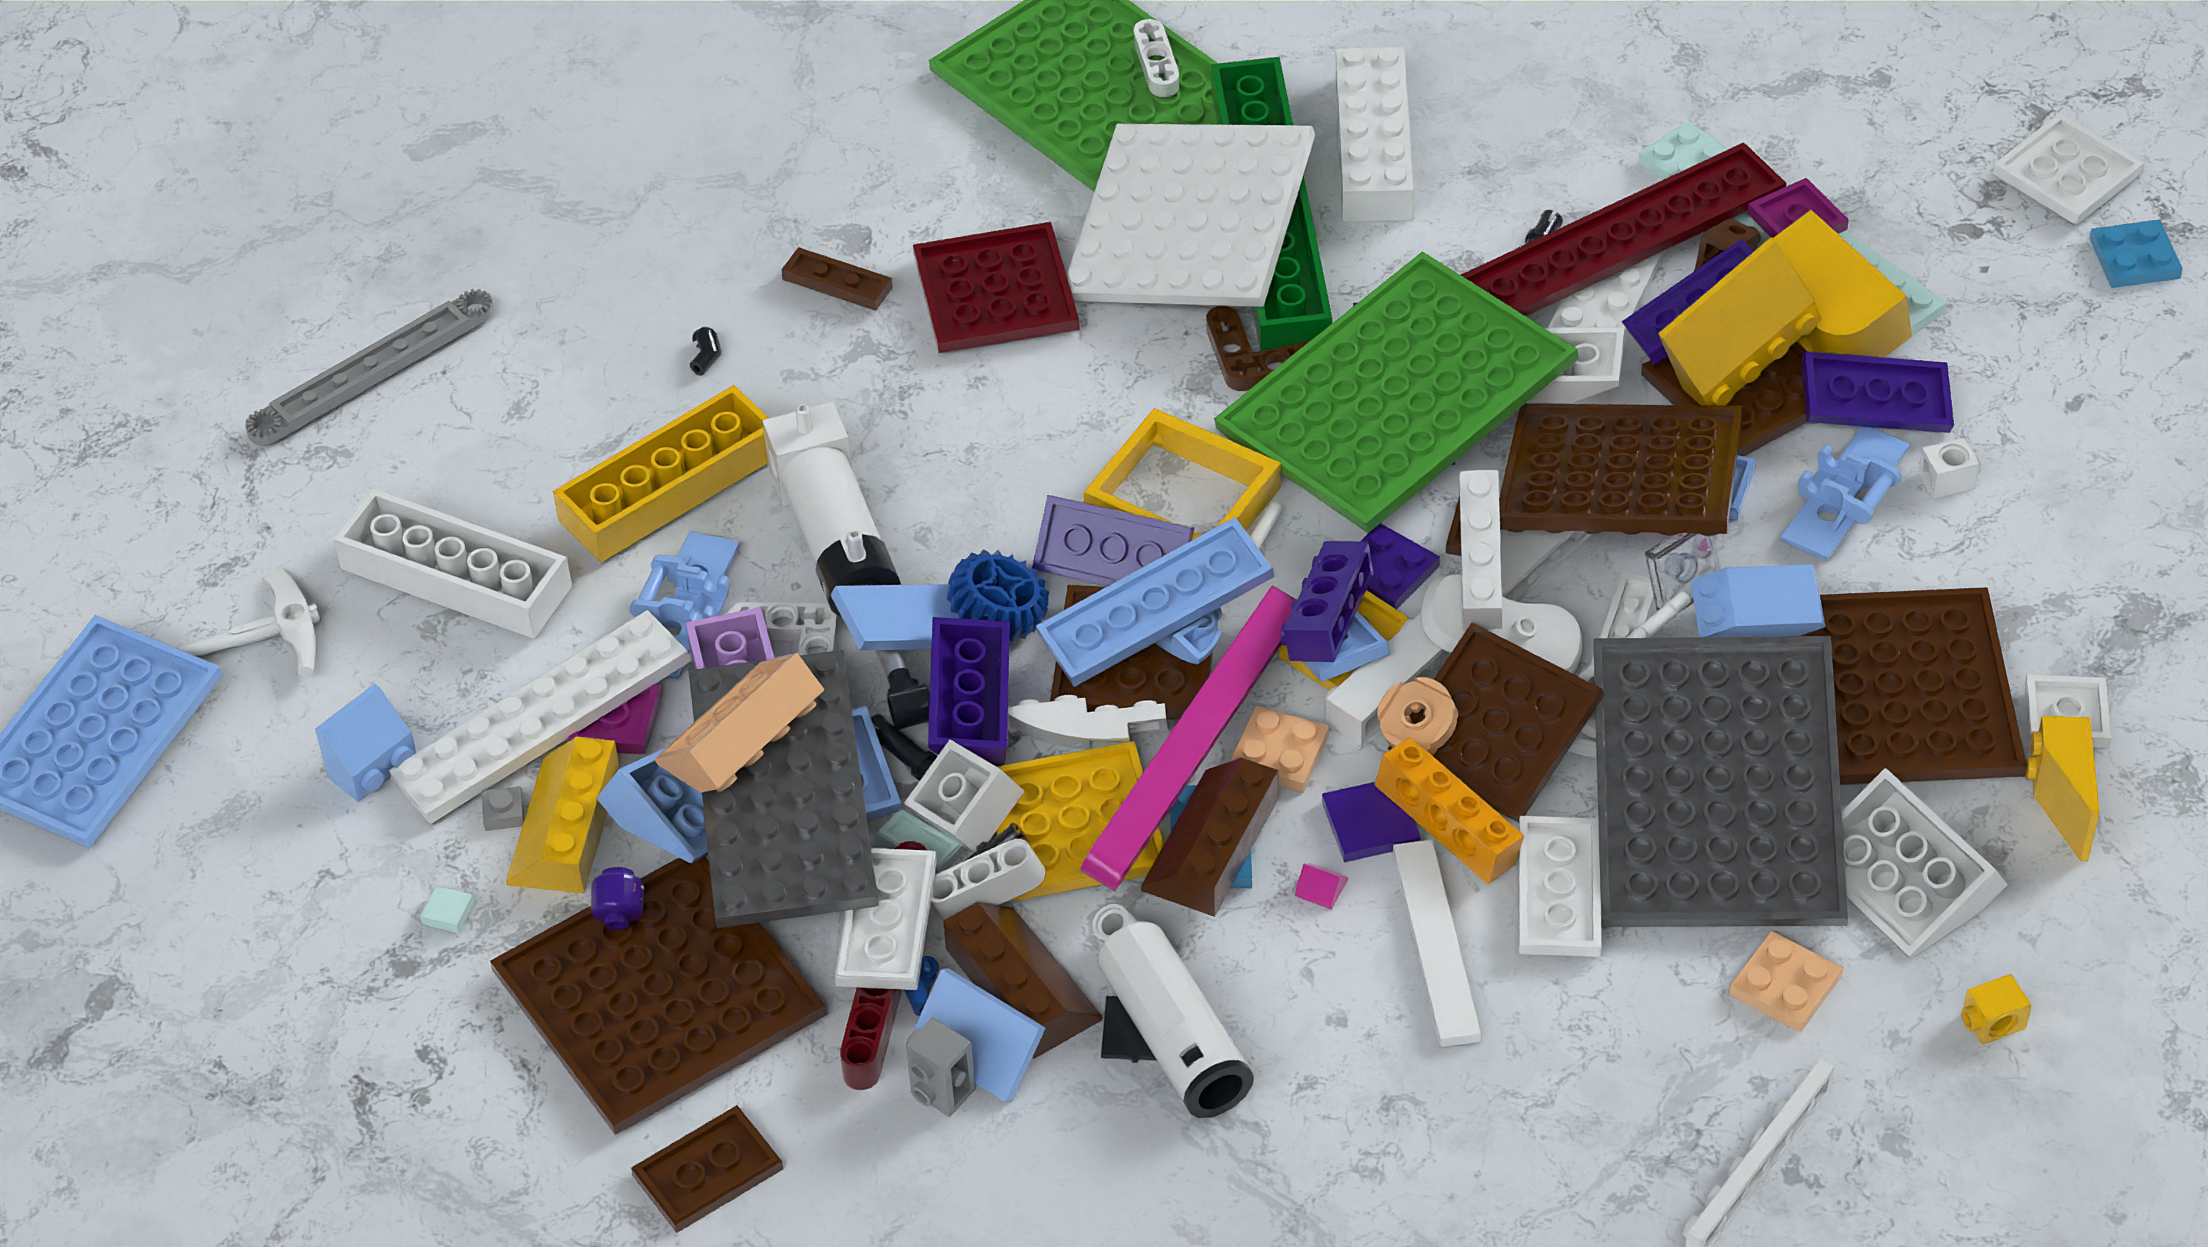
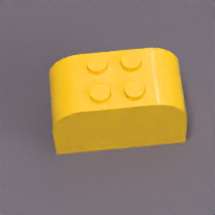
[1773,210,1912,357]

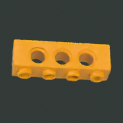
[1375,737,1524,885]

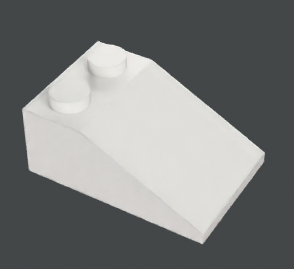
[1515,327,1625,412]

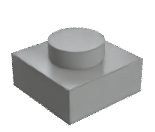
[482,786,524,831]

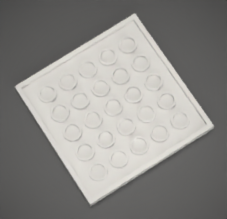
[1067,124,1315,307]

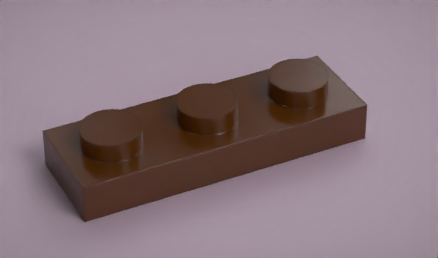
[781,247,893,311]

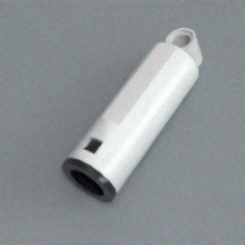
[1092,904,1254,1118]

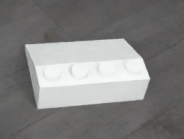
[1842,768,2008,959]

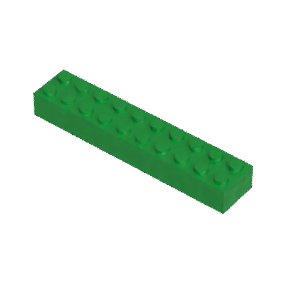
[1211,57,1333,351]

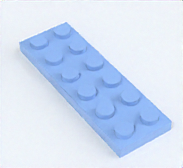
[1036,517,1275,687]

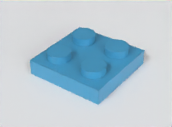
[2089,219,2183,288]

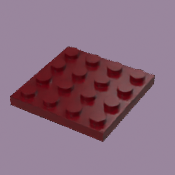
[913,222,1080,353]

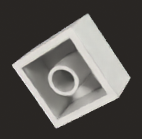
[904,740,1024,853]

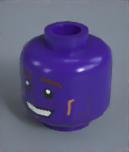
[591,867,644,930]

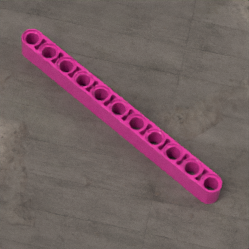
[1079,585,1297,892]

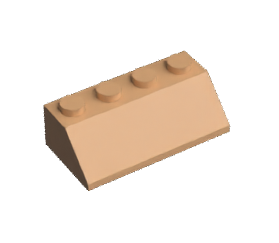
[654,653,825,793]

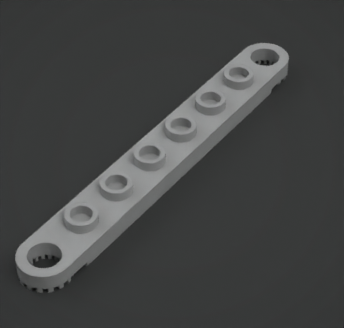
[245,289,494,445]

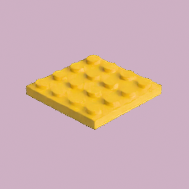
[995,741,1164,902]

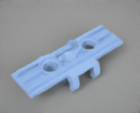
[1780,426,1910,561]
[629,531,740,679]

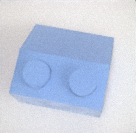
[315,683,416,802]

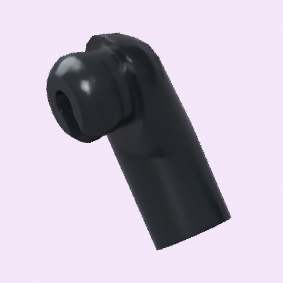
[689,326,722,376]

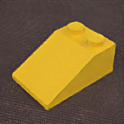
[2025,716,2100,861]

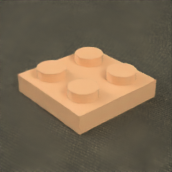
[1230,706,1329,793]
[1729,930,1843,1033]

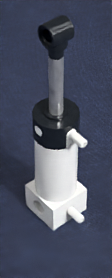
[762,401,930,731]

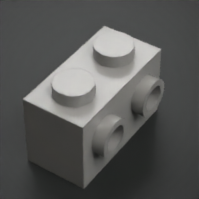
[906,1017,976,1117]

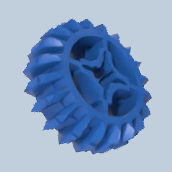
[947,549,1049,643]

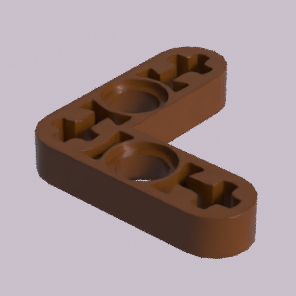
[1206,306,1310,391]

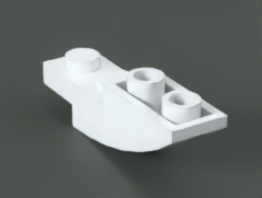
[1008,695,1168,750]

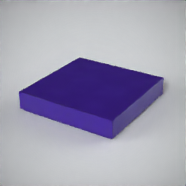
[1322,782,1421,863]

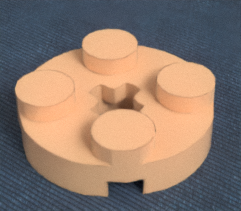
[1378,677,1458,755]

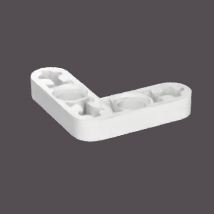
[727,602,838,655]

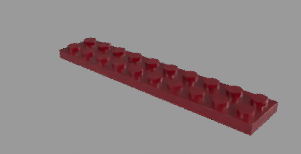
[1461,142,1787,316]

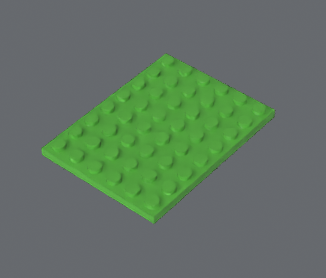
[929,0,1217,192]
[1214,251,1579,533]

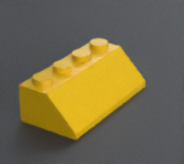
[506,737,620,894]

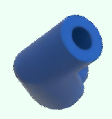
[904,956,939,1016]

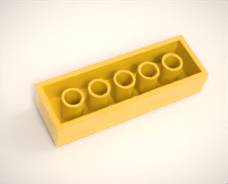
[553,385,769,563]

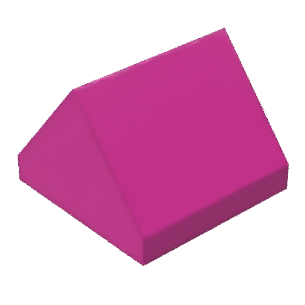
[1295,863,1348,910]

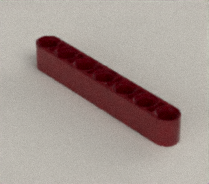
[840,841,927,1090]

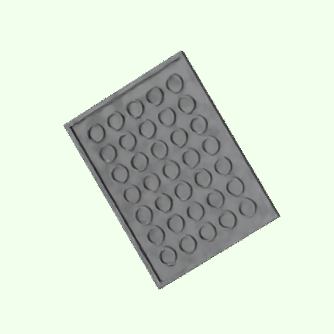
[1593,636,1848,927]

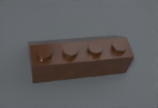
[1141,758,1279,917]
[943,902,1102,1059]

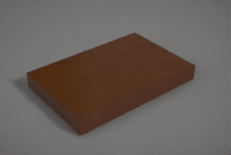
[631,1105,783,1233]

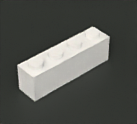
[1460,470,1502,630]

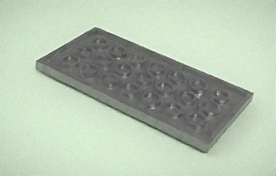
[688,650,879,928]

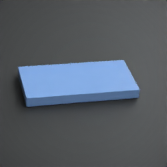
[831,584,958,651]

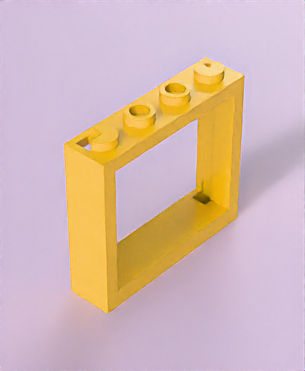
[1083,408,1281,540]

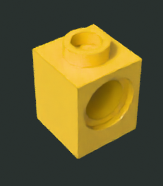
[1961,974,2032,1045]

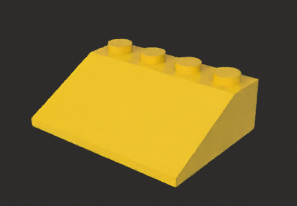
[1658,237,1821,406]

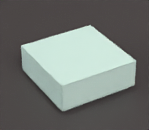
[420,885,475,934]

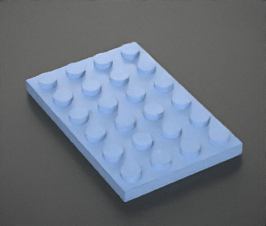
[0,615,223,849]

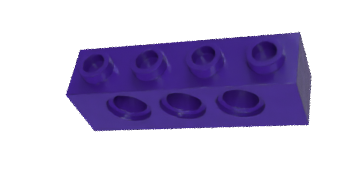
[1281,541,1374,662]

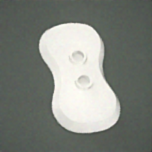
[1421,573,1583,674]

